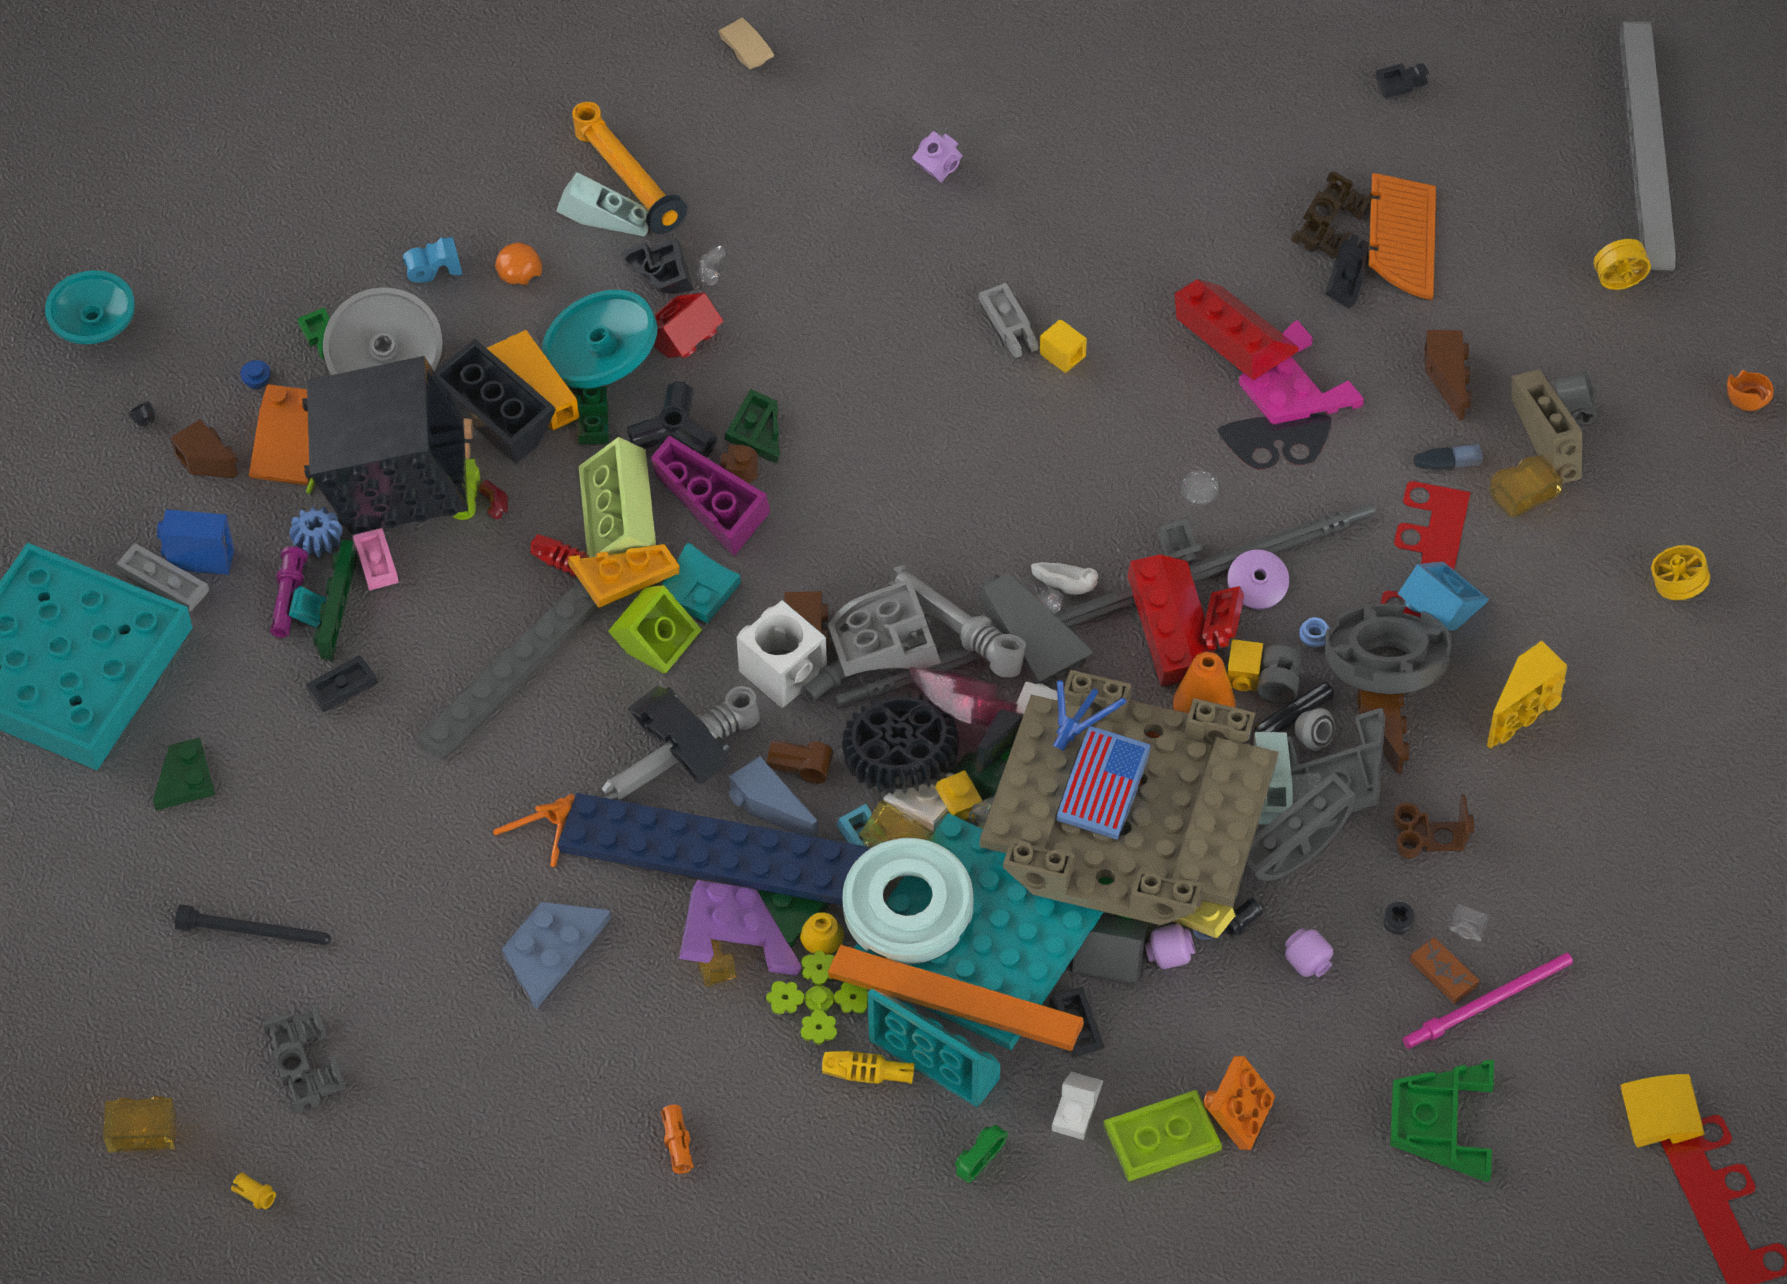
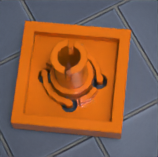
[1204,1056,1276,1150]

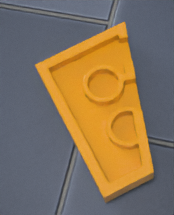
[568,544,680,608]

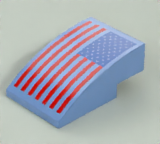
[1056,726,1151,840]

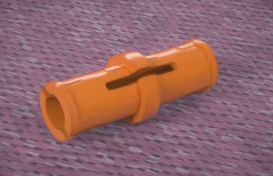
[660,1105,694,1174]

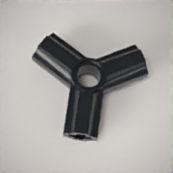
[627,381,717,458]

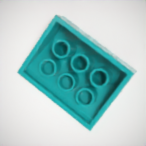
[868,988,1000,1108]

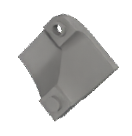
[828,579,941,677]

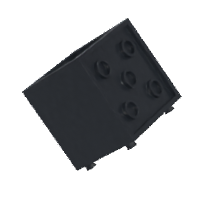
[302,356,468,534]

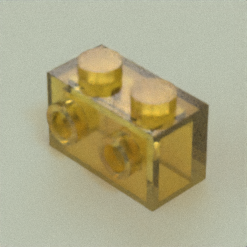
[859,799,936,848]
[103,1096,177,1152]

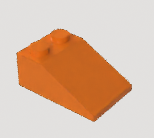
[249,384,311,486]

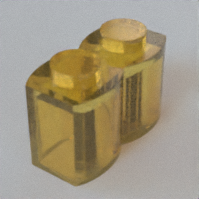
[1489,455,1563,517]

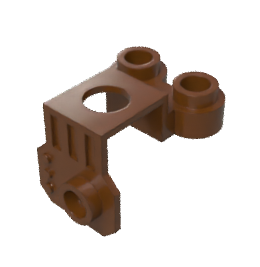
[1393,794,1474,859]

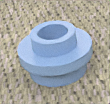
[1299,617,1330,648]

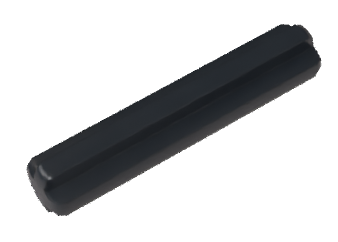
[1254,682,1334,733]

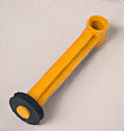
[572,102,687,234]

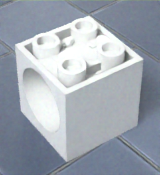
[737,600,827,708]

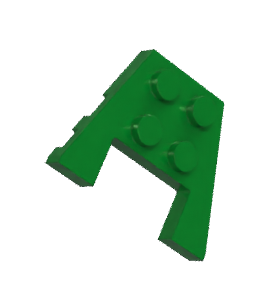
[1390,1060,1494,1182]

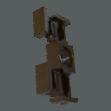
[1291,171,1374,258]

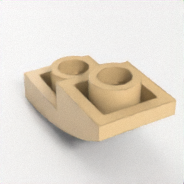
[719,17,774,69]

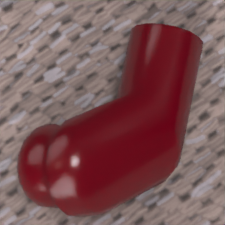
[479,480,509,520]

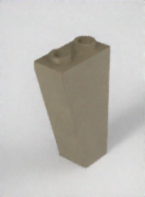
[1511,369,1582,486]

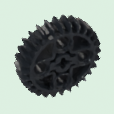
[842,692,959,795]

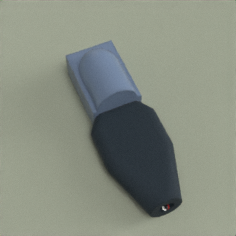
[1414,444,1483,469]

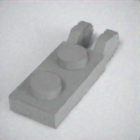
[979,283,1039,358]

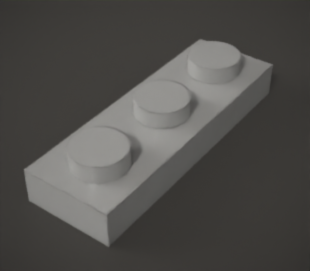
[116,543,209,612]

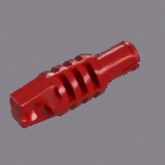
[530,534,589,577]

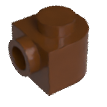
[721,445,758,483]

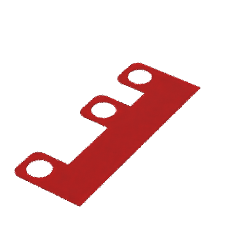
[1380,481,1471,617]
[1660,1115,1787,1284]

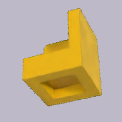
[1040,320,1087,374]

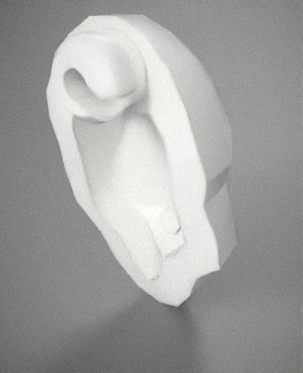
[1031,562,1098,595]

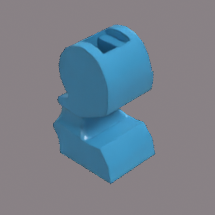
[403,237,463,283]

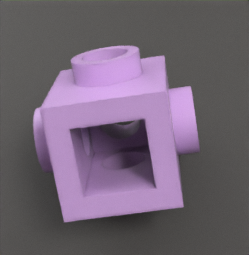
[912,131,963,183]

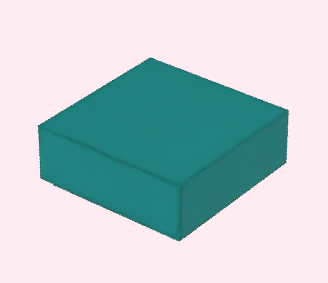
[288,586,327,628]

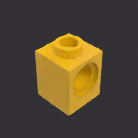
[1227,639,1263,691]

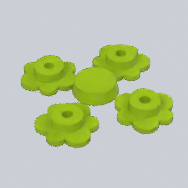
[766,951,868,1045]

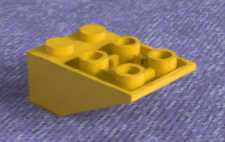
[1487,641,1568,749]

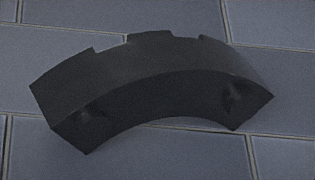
[627,686,732,784]

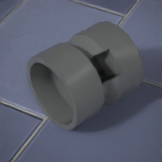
[1257,645,1303,704]

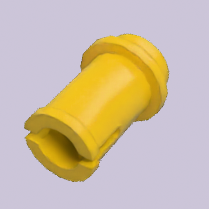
[231,1172,276,1210]

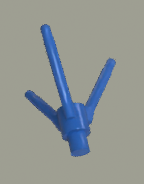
[1053,680,1127,751]

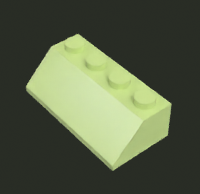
[579,437,656,558]

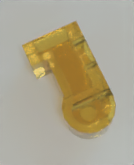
[697,939,736,987]

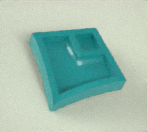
[661,543,741,623]

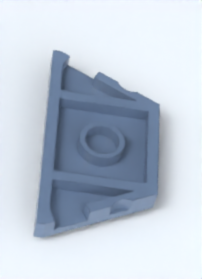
[502,902,611,1009]

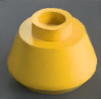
[800,913,844,955]

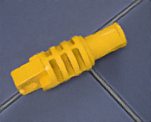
[822,1051,915,1084]

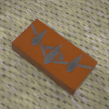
[1409,937,1479,1004]

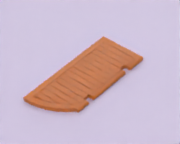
[1369,173,1436,301]

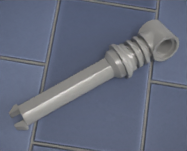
[891,565,1026,677]
[602,686,760,800]

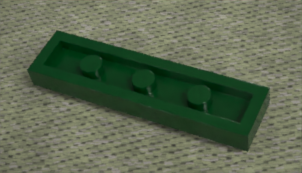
[314,540,357,660]

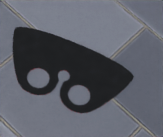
[1218,413,1331,469]

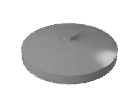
[323,287,444,375]

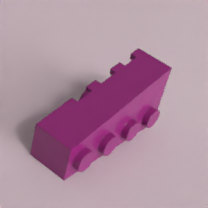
[651,436,770,556]

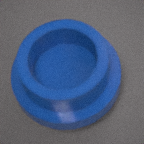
[240,360,271,389]

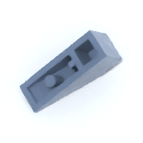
[729,756,818,837]

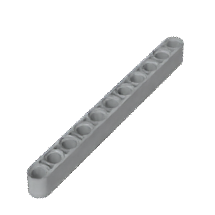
[1620,21,1676,271]

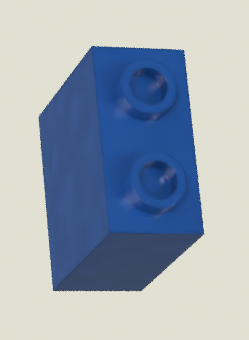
[157,509,235,575]

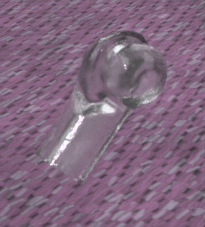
[698,246,726,286]

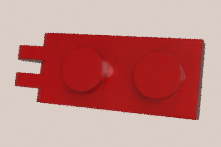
[1202,586,1244,650]

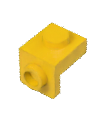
[935,770,983,823]

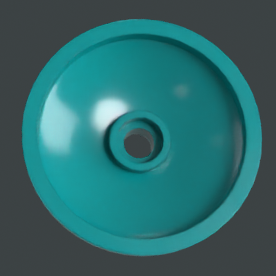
[45,270,135,344]

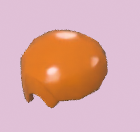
[495,242,543,285]
[1727,370,1774,411]

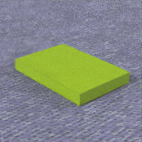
[1104,1089,1222,1182]

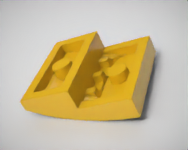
[1620,1074,1705,1148]

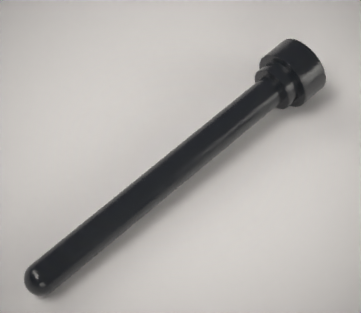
[175,904,331,945]

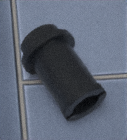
[1225,898,1263,937]

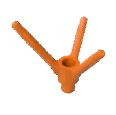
[493,794,575,867]

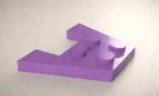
[679,880,802,976]

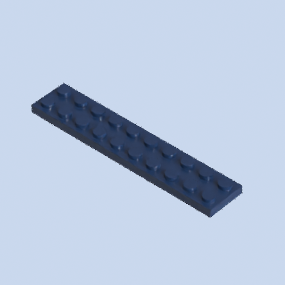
[557,793,871,906]

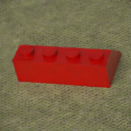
[1174,279,1299,381]
[1127,554,1216,687]

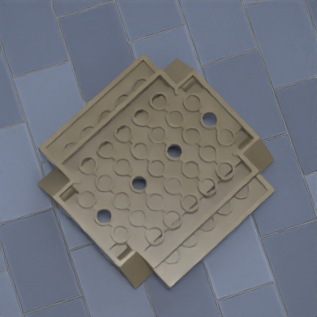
[980,670,1279,925]

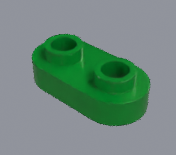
[955,1124,1008,1183]

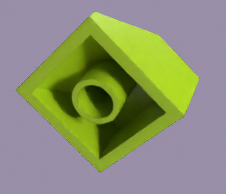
[608,585,702,673]

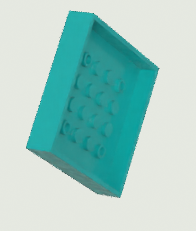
[0,543,193,770]

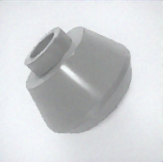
[1295,708,1336,751]

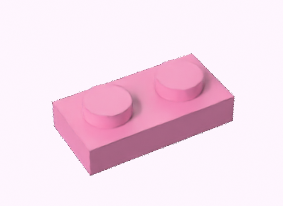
[353,528,399,591]

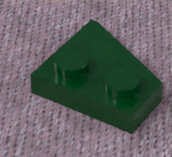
[724,389,780,464]
[153,737,215,811]

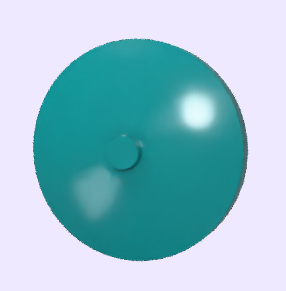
[542,290,658,389]

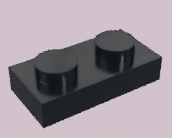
[306,655,377,712]

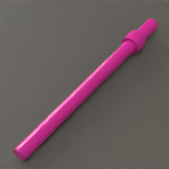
[1402,952,1573,1049]

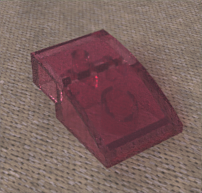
[909,667,1018,726]

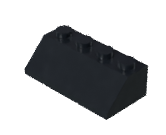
[435,338,556,464]

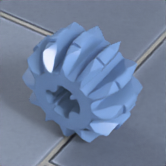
[289,505,342,558]

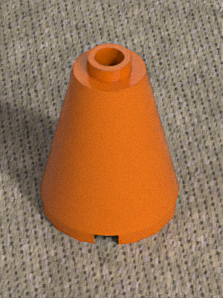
[1173,652,1236,714]

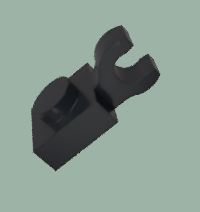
[1375,63,1429,99]

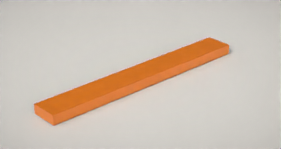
[828,945,1084,1051]

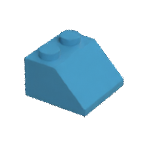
[1398,562,1489,631]

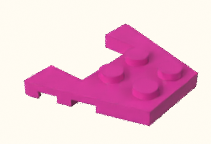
[1239,320,1364,424]

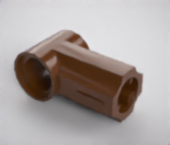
[767,740,834,784]

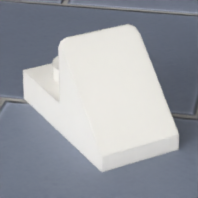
[1052,1072,1103,1140]

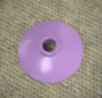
[1227,550,1289,609]

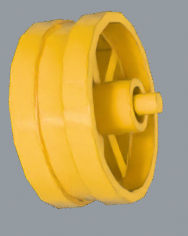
[1593,239,1651,290]
[1651,545,1711,600]

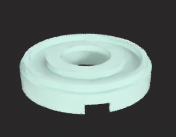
[842,838,973,964]

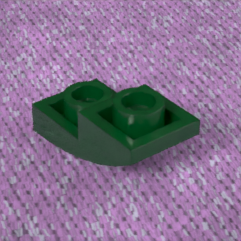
[577,386,609,445]

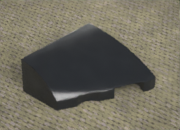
[621,237,694,294]

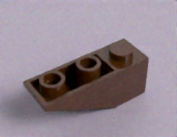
[1424,330,1471,420]
[1357,688,1409,774]

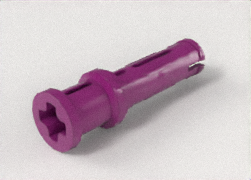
[270,547,308,638]

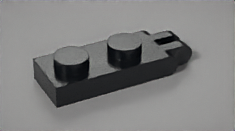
[1325,234,1369,308]

